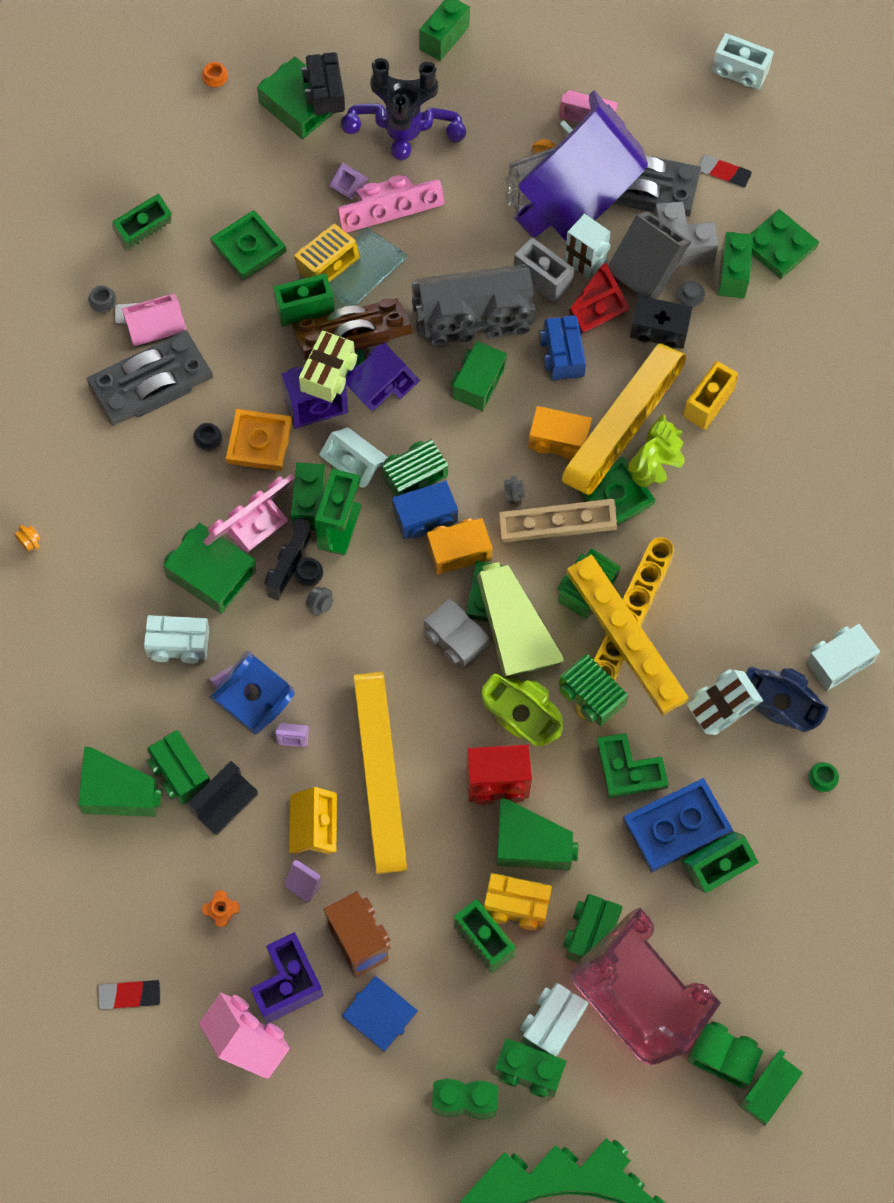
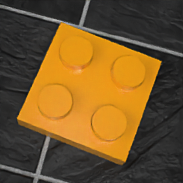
[226,409,292,471]

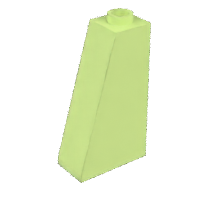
[477,562,564,678]

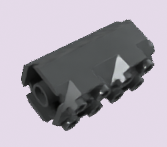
[412,264,535,346]

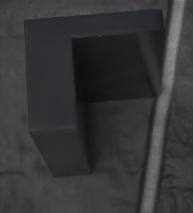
[187,761,258,835]

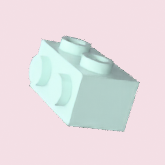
[711,33,774,90]

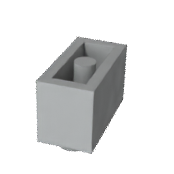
[514,237,574,303]

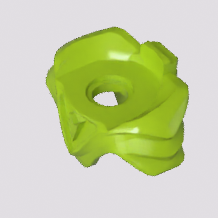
[628,414,685,487]
[482,674,563,746]

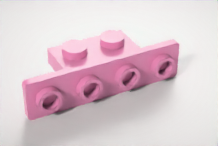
[337,175,445,233]
[203,474,295,554]

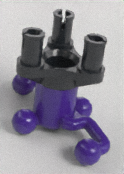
[340,58,467,160]

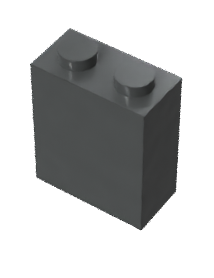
[608,211,691,299]

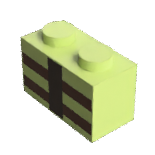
[299,330,357,403]

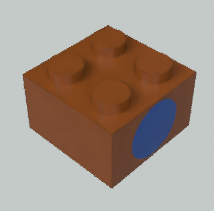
[324,891,391,978]

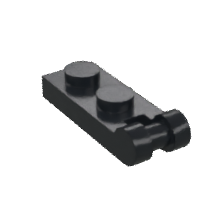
[264,518,311,601]

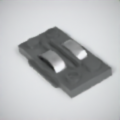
[613,155,701,217]
[87,330,213,426]

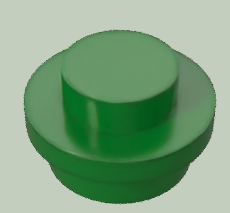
[808,762,839,792]

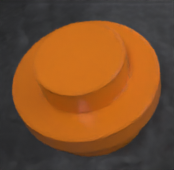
[202,62,228,87]

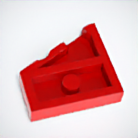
[568,263,630,334]

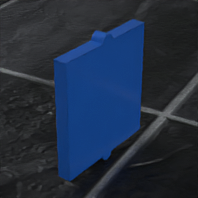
[342,976,418,1052]

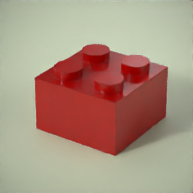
[466,744,532,805]

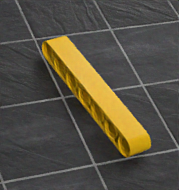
[562,343,686,495]
[575,537,674,720]
[354,671,407,874]

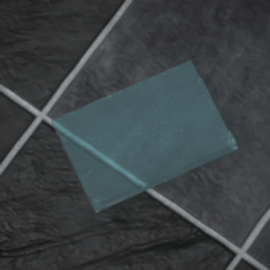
[329,227,408,306]

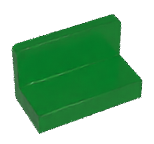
[739,1049,803,1126]

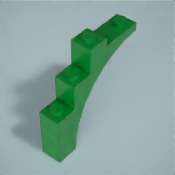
[460,1138,665,1203]

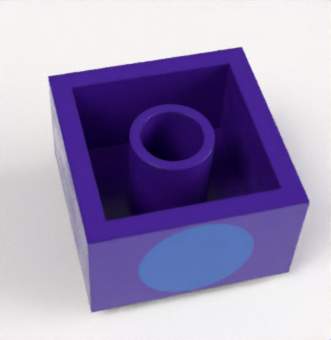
[281,367,348,429]

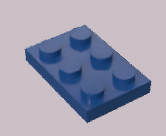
[622,778,733,873]

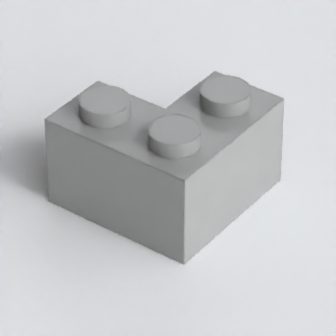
[654,202,719,266]

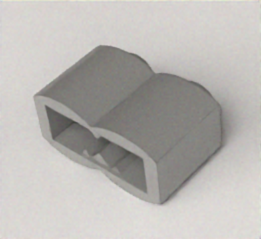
[423,599,490,668]

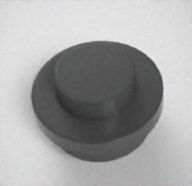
[677,281,705,307]
[88,285,116,313]
[504,475,525,504]
[306,587,333,616]

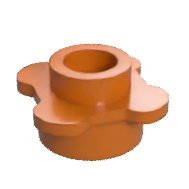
[202,890,240,927]

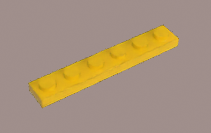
[566,555,689,716]

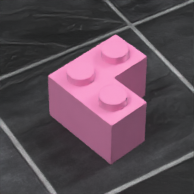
[199,992,290,1079]

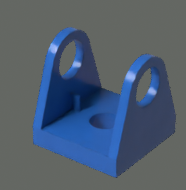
[209,650,295,735]

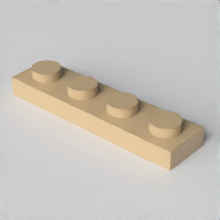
[499,499,618,543]

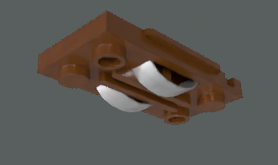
[291,298,413,361]

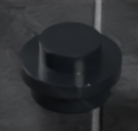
[193,423,222,451]
[294,558,323,586]

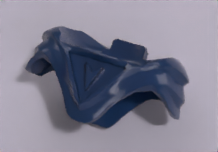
[746,667,828,732]

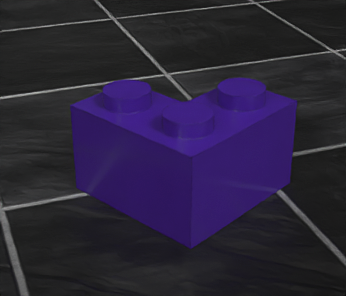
[345,342,420,412]
[250,932,323,1024]

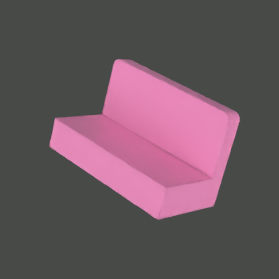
[559,90,617,123]
[121,293,186,346]

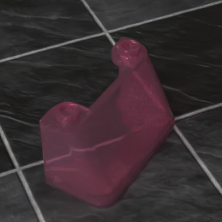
[570,908,721,1065]

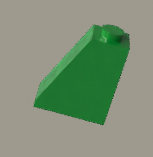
[78,747,163,817]
[497,798,579,870]

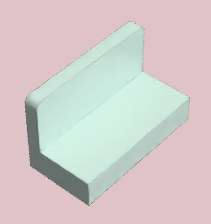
[319,427,388,488]

